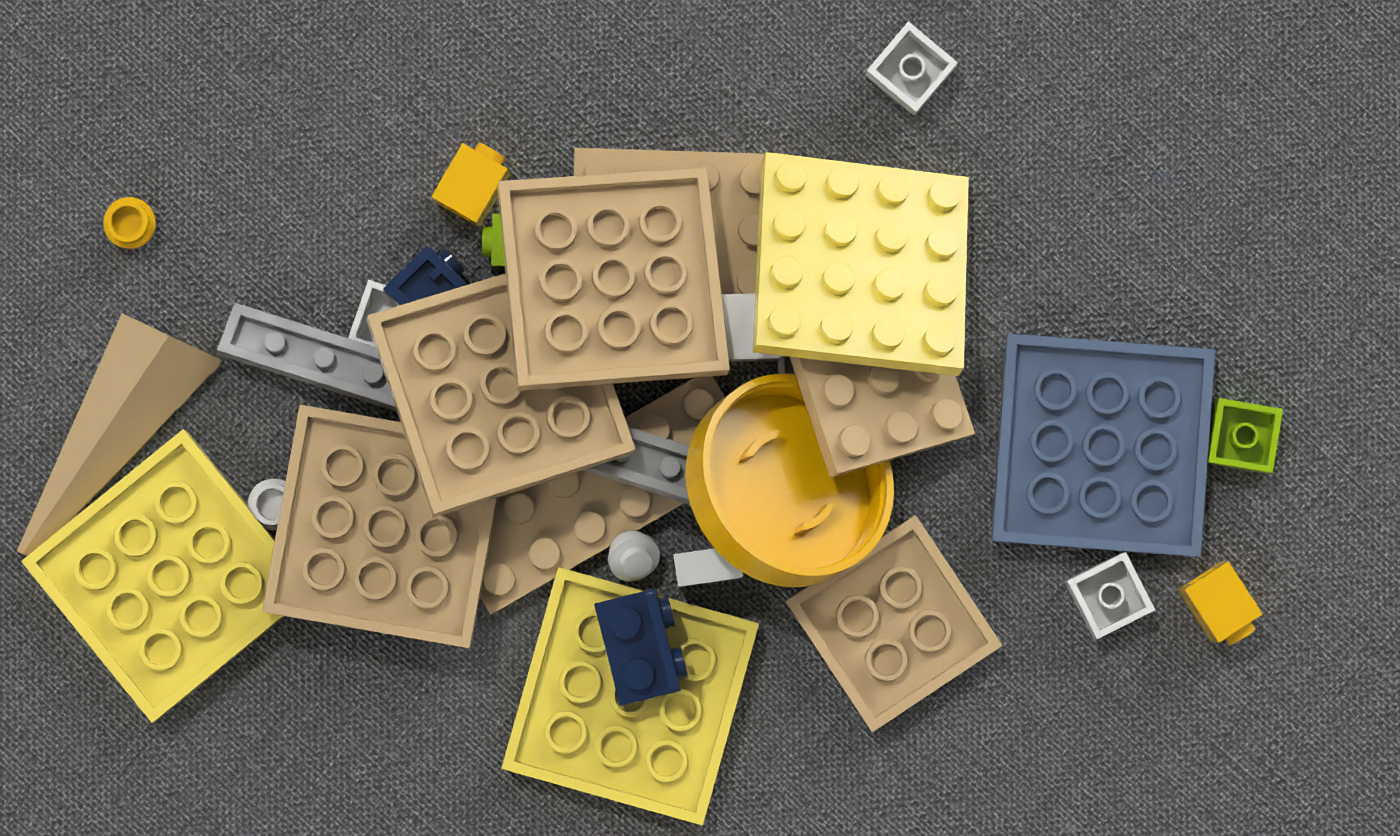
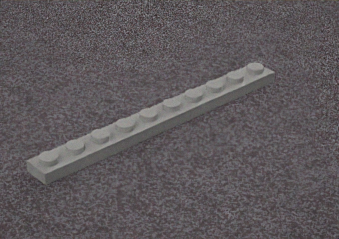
[217,303,690,504]

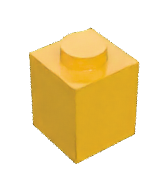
[431,142,511,228]
[1177,561,1263,646]

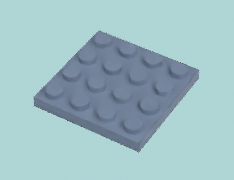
[991,333,1215,557]

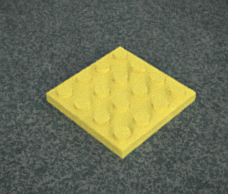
[752,152,969,376]
[21,429,285,723]
[501,567,759,826]

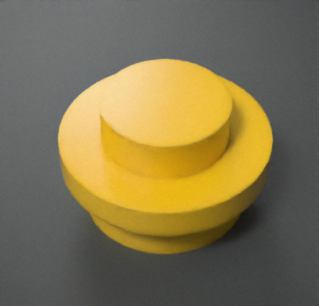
[103,197,156,249]

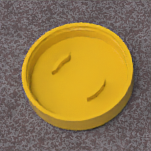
[686,374,894,587]

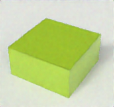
[1207,398,1283,474]

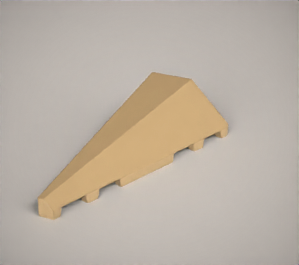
[17,313,223,556]

